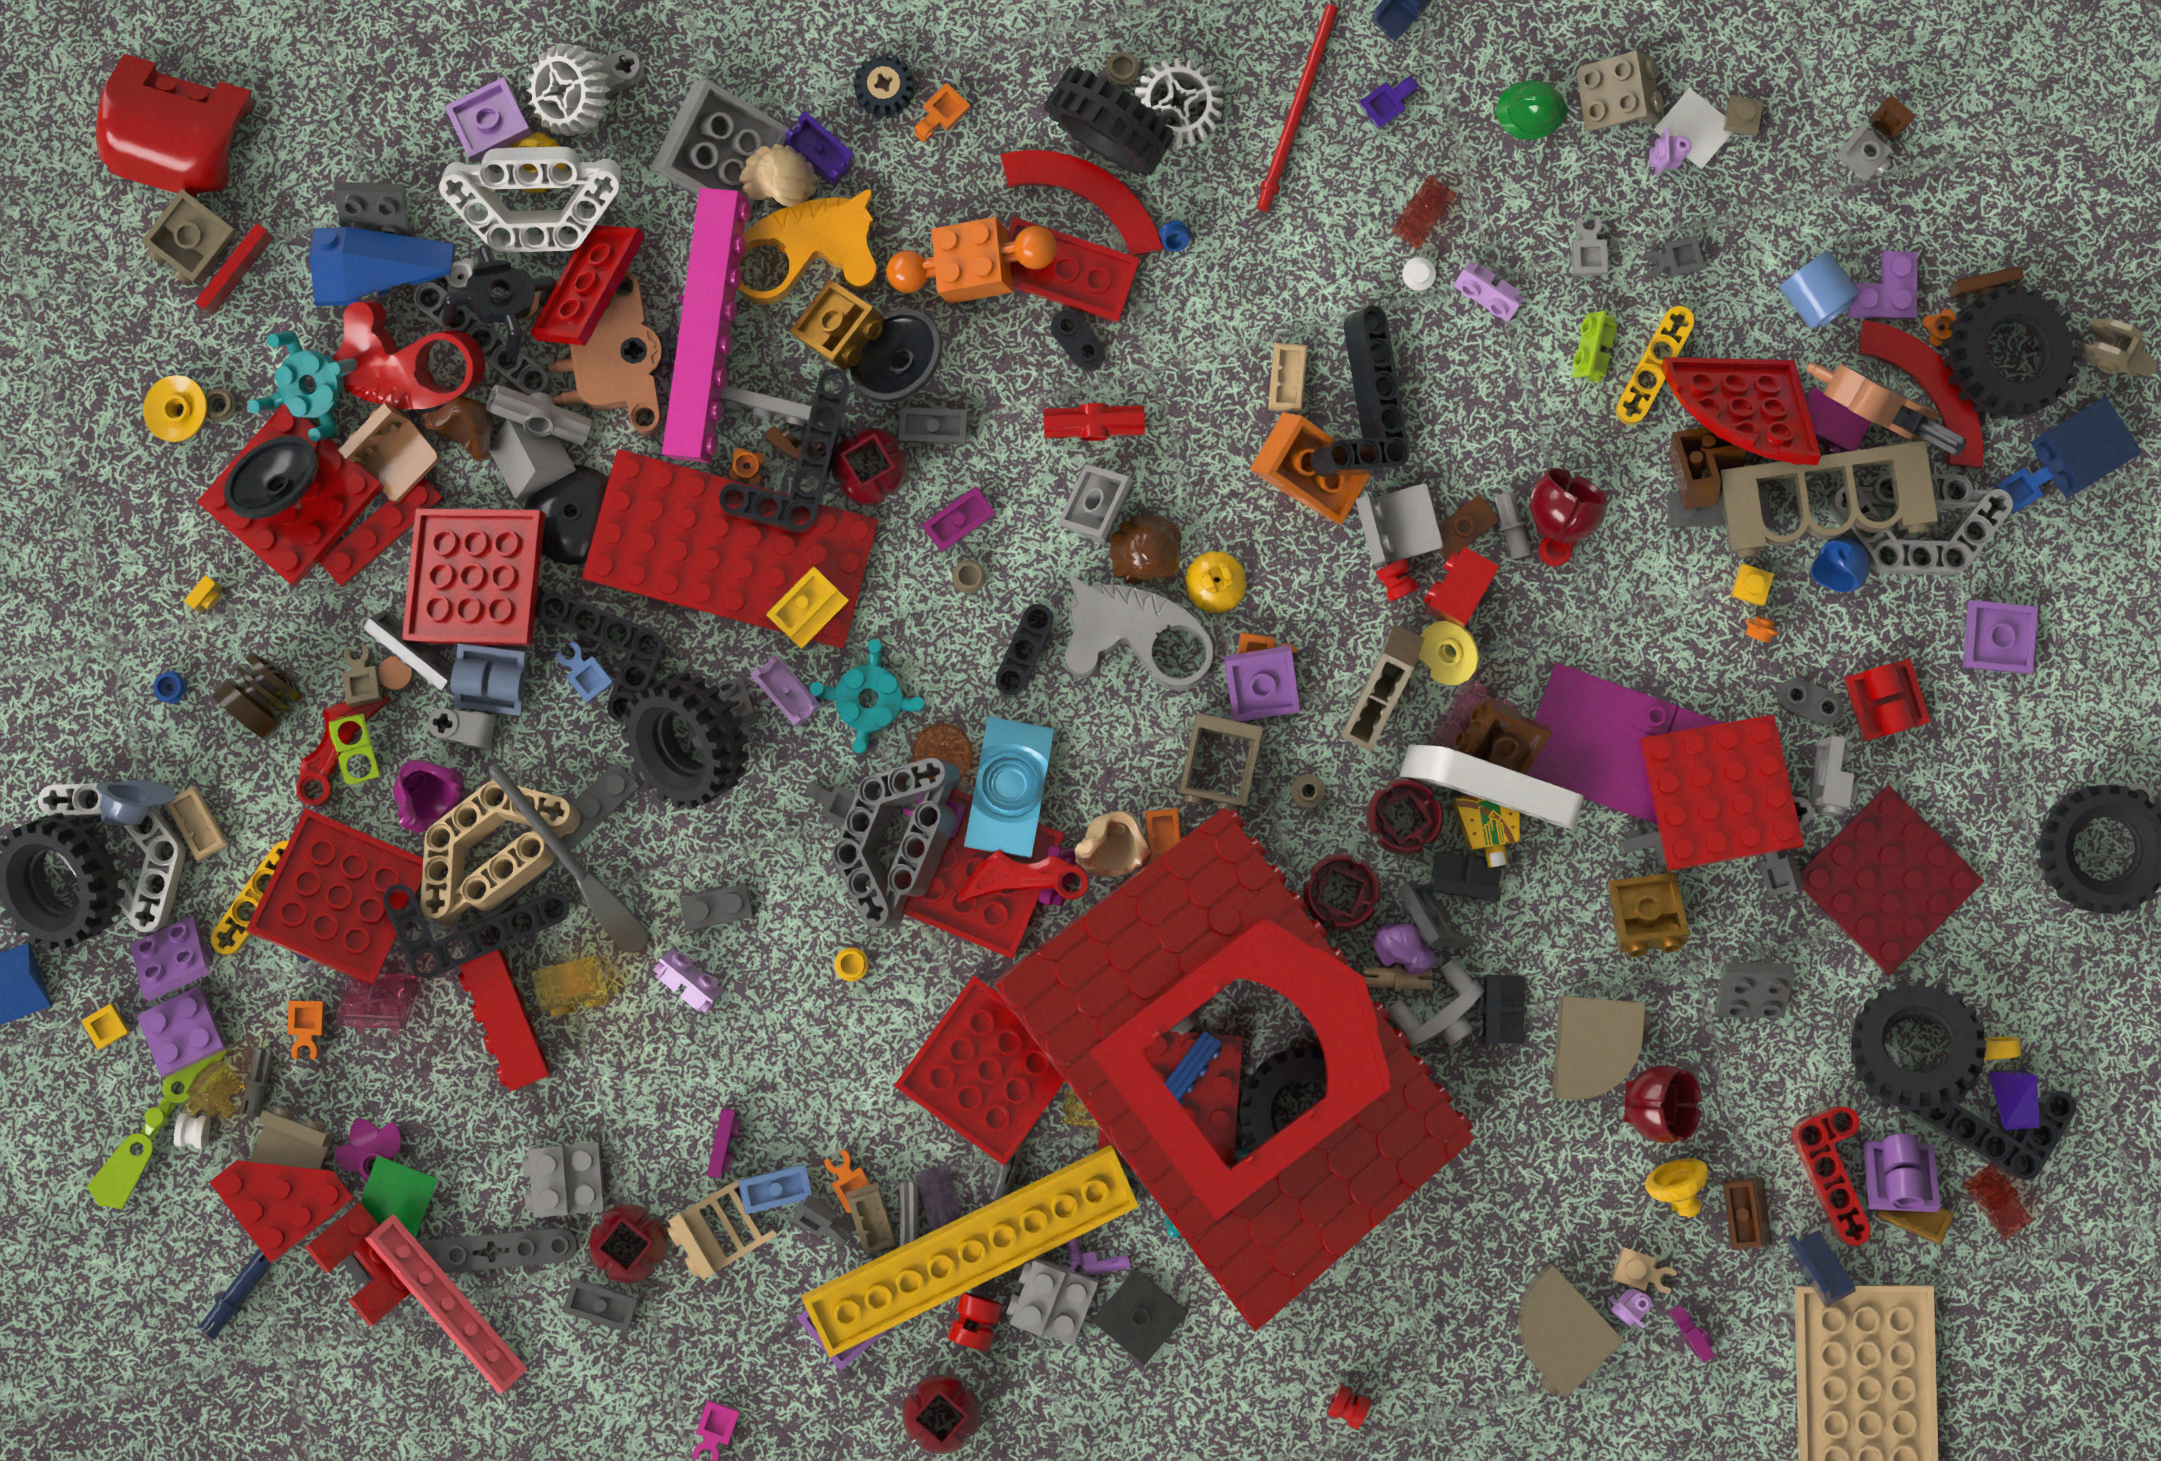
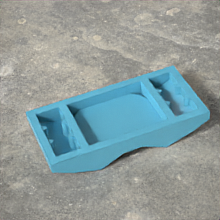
[964,717,1054,859]

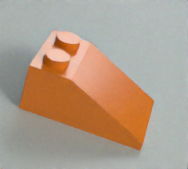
[1249,412,1371,525]

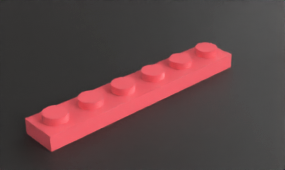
[365,1214,527,1394]

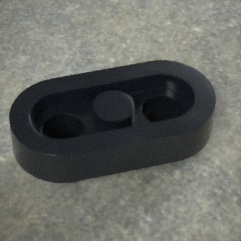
[1051,310,1105,371]

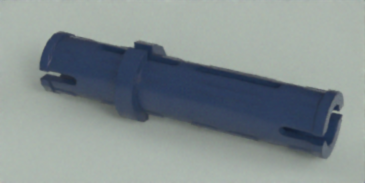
[197,1249,273,1339]

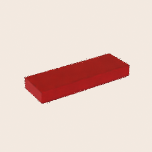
[195,224,274,316]

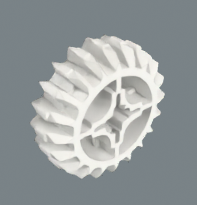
[526,44,611,136]
[1135,58,1223,149]

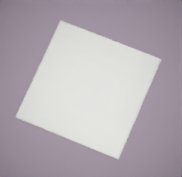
[1654,88,1733,170]

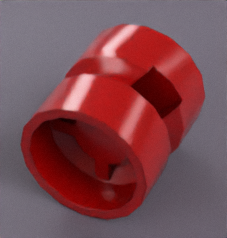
[947,1292,1004,1352]

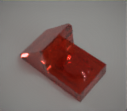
[1391,175,1457,250]
[1962,1164,2033,1241]

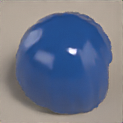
[1811,536,1870,592]

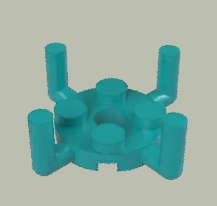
[248,330,358,442]
[810,639,925,755]

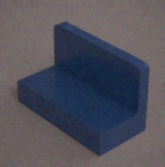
[1788,1231,1856,1307]

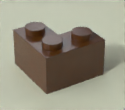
[1669,427,1746,510]

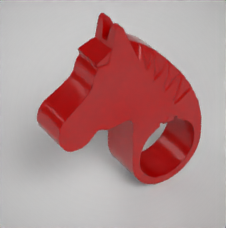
[331,300,485,410]

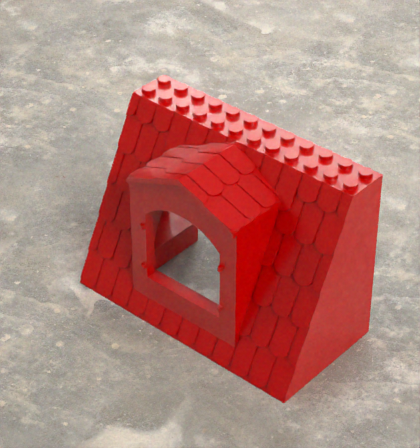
[993,808,1475,1332]

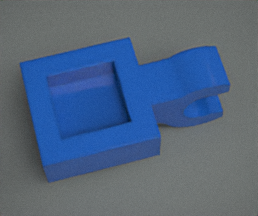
[1994,465,2054,515]

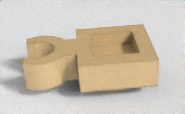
[1611,1247,1677,1293]

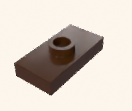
[1868,94,1916,141]
[1948,266,2024,299]
[1437,494,1500,561]

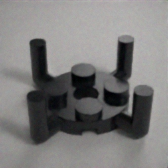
[442,245,556,357]

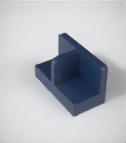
[1371,0,1433,42]

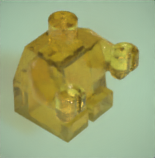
[183,1061,246,1118]

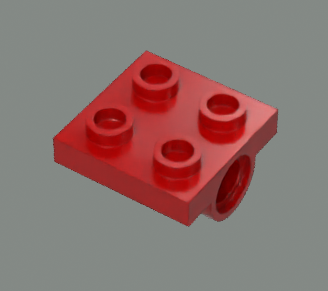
[1843,658,1930,742]

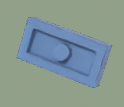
[738,1164,813,1214]

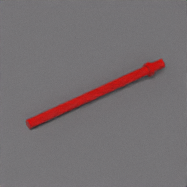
[1256,4,1339,212]

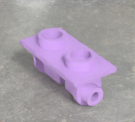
[1649,128,1692,177]
[1453,261,1525,323]
[653,948,725,1013]
[1608,1289,1652,1328]

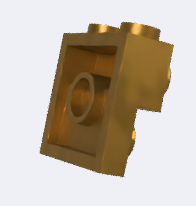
[789,279,885,372]
[1608,872,1690,957]

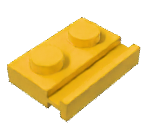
[766,566,849,650]

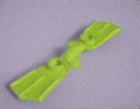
[86,1049,228,1210]

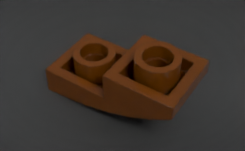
[764,425,832,471]

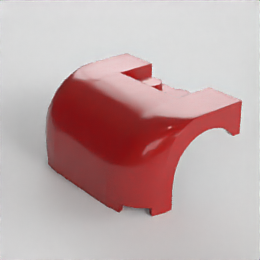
[96,53,252,198]

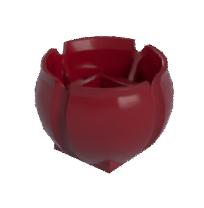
[831,427,908,505]
[1530,468,1609,547]
[1366,778,1444,856]
[1303,853,1381,931]
[1624,1065,1702,1143]
[589,1204,668,1283]
[902,1374,981,1454]

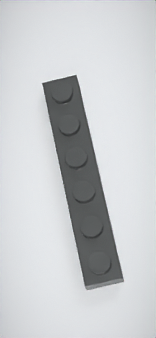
[472,762,641,920]

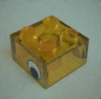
[531,955,617,1017]

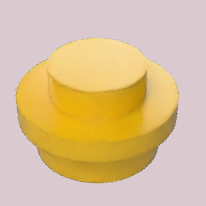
[834,947,869,981]

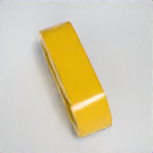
[1984,1036,2022,1060]

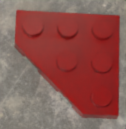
[209,1160,356,1263]

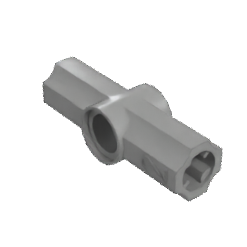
[486,384,592,446]

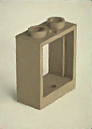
[1179,713,1263,812]

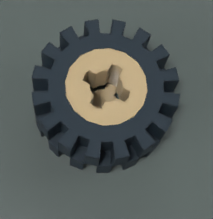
[854,53,914,118]

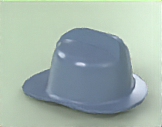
[96,780,175,826]

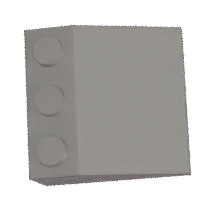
[650,79,790,208]

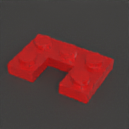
[304,1202,411,1327]

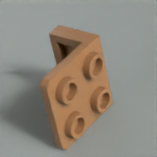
[339,403,440,502]

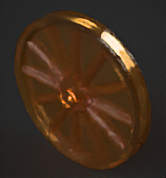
[912,723,973,780]

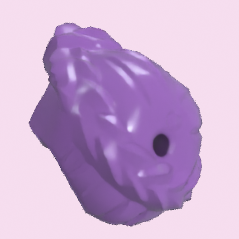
[1372,922,1438,976]

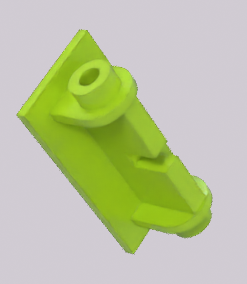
[1572,311,1618,383]

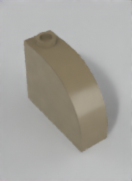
[1341,624,1425,751]
[1552,996,1650,1100]
[1518,1263,1624,1398]

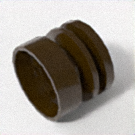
[212,651,306,741]

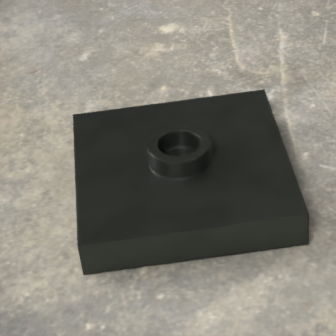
[1092,1268,1188,1366]

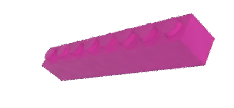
[662,188,751,463]

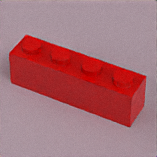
[458,949,553,1091]

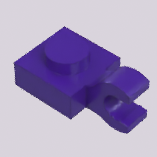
[1359,75,1419,130]

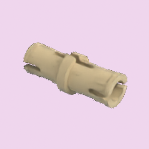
[1363,965,1432,992]

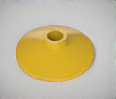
[143,375,208,442]

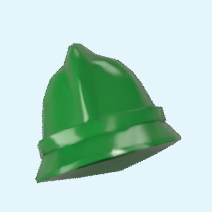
[1495,80,1568,140]

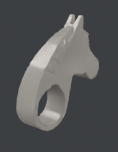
[1065,577,1213,691]

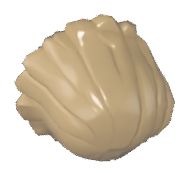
[739,144,818,207]
[1075,810,1152,878]

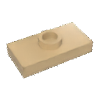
[1268,342,1308,413]
[165,786,229,861]

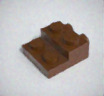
[1453,697,1552,775]

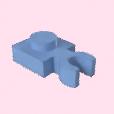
[556,641,614,704]

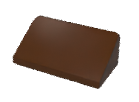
[1723,1177,1772,1250]

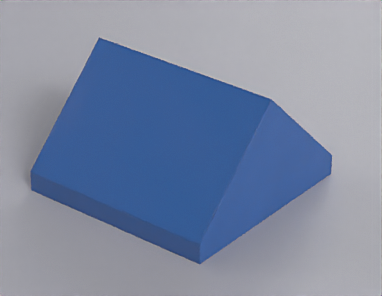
[0,942,52,1025]

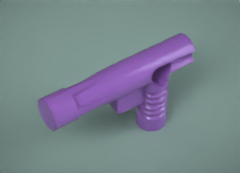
[1066,1237,1130,1276]

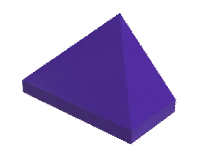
[1989,1069,2039,1130]

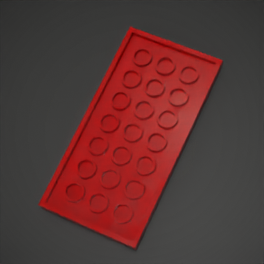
[582,449,878,650]

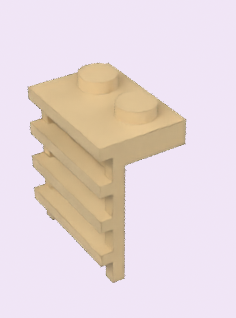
[667,1176,777,1280]

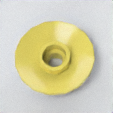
[1418,621,1479,685]

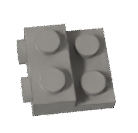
[1809,736,1858,817]
[522,1142,605,1218]
[1006,1256,1099,1346]

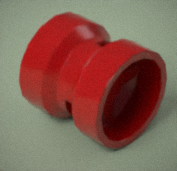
[1375,558,1420,603]
[1326,1384,1372,1430]

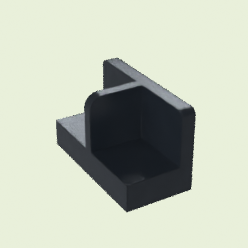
[1429,852,1502,902]
[1482,974,1527,1044]

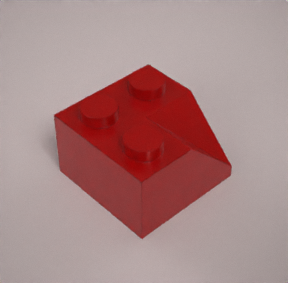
[1423,546,1500,628]

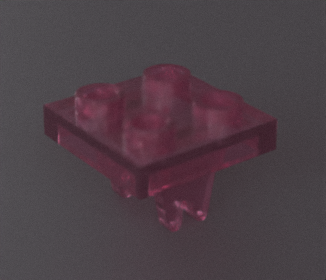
[336,973,418,1035]

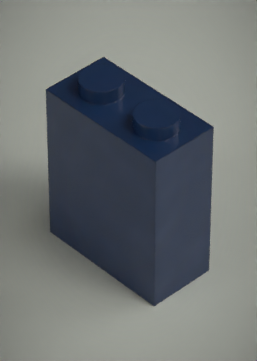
[2030,396,2142,499]

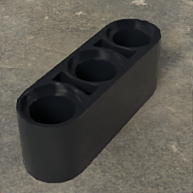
[995,604,1053,698]

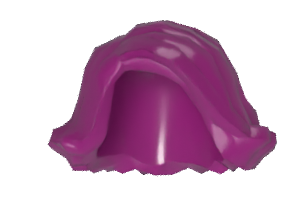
[393,760,465,833]

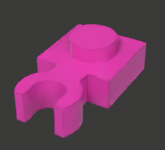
[693,1399,741,1461]

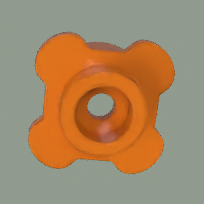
[1922,309,1956,347]
[728,448,765,485]
[1745,615,1779,643]

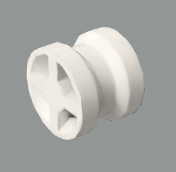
[174,1113,211,1150]

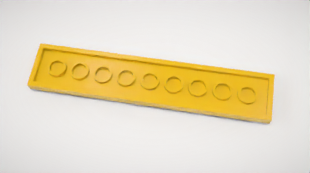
[801,1145,1139,1358]

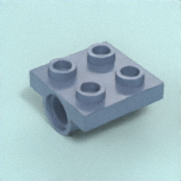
[451,643,528,716]

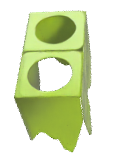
[329,714,380,785]

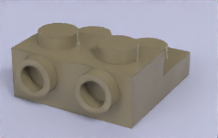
[140,189,237,286]

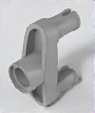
[1386,958,1485,1048]

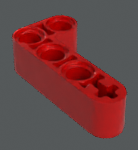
[1791,1106,1871,1246]

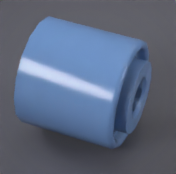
[1779,250,1860,329]

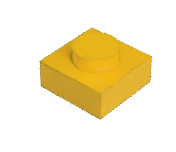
[1730,563,1774,607]
[184,575,223,613]
[81,1003,131,1050]

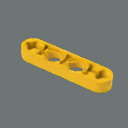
[1616,306,1694,425]
[211,841,289,955]

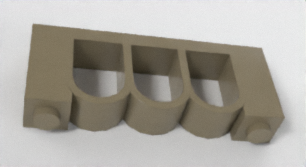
[1719,441,1938,558]

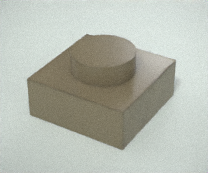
[1723,95,1763,137]

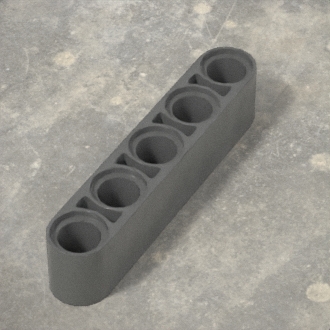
[414,282,553,396]

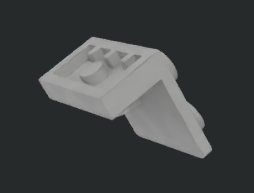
[1355,483,1444,566]

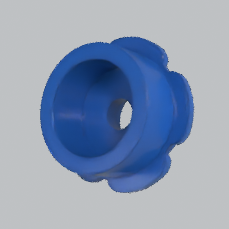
[1159,220,1191,252]
[154,671,187,704]

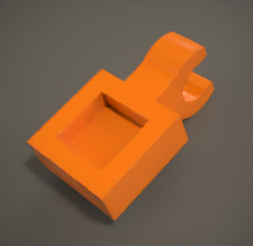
[914,83,970,143]

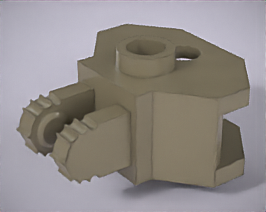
[2077,319,2158,376]

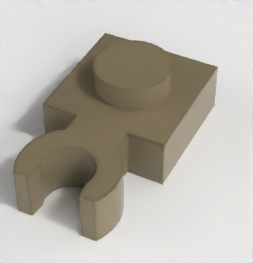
[342,645,383,708]

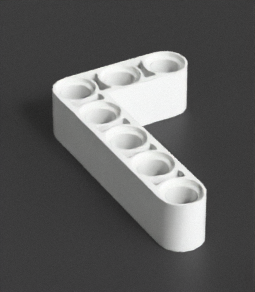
[1399,744,1584,829]

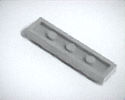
[720,385,849,434]

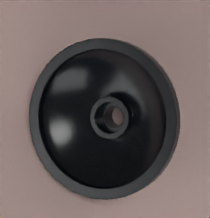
[850,309,943,403]
[224,436,319,519]
[524,465,609,565]

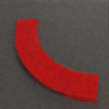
[1000,150,1163,257]
[1858,320,1983,469]

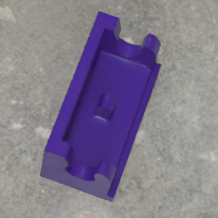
[785,110,856,187]

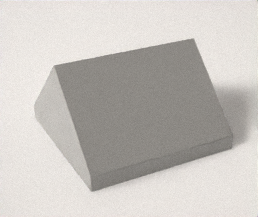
[490,419,576,503]
[1057,464,1133,546]

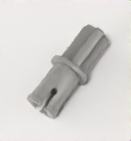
[1495,492,1532,560]

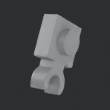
[1572,217,1609,276]

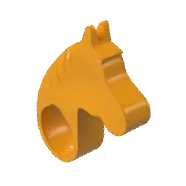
[736,189,877,305]

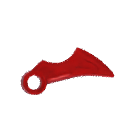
[296,696,390,807]
[957,849,1090,903]

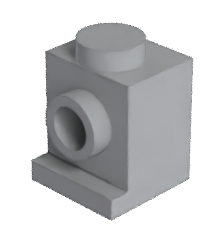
[1835,123,1893,181]

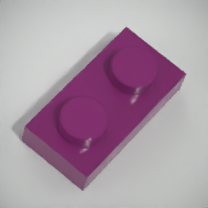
[922,486,996,554]
[706,1107,742,1178]

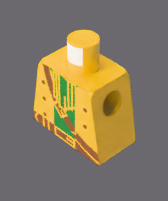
[1452,795,1520,868]

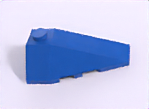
[309,227,456,307]

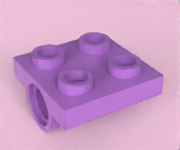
[130,916,214,1002]
[1863,1134,1941,1212]

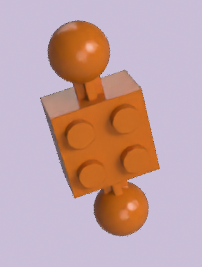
[886,217,1057,304]

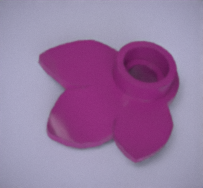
[334,1118,401,1182]

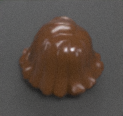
[422,396,493,461]
[1109,513,1182,586]

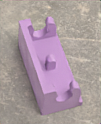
[750,656,822,728]

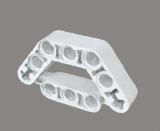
[439,147,622,252]
[38,783,186,933]

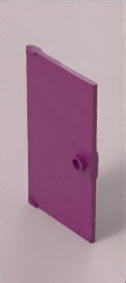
[1526,662,1723,824]

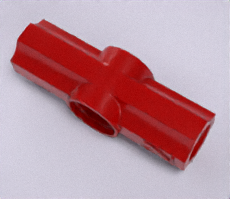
[1043,403,1145,441]

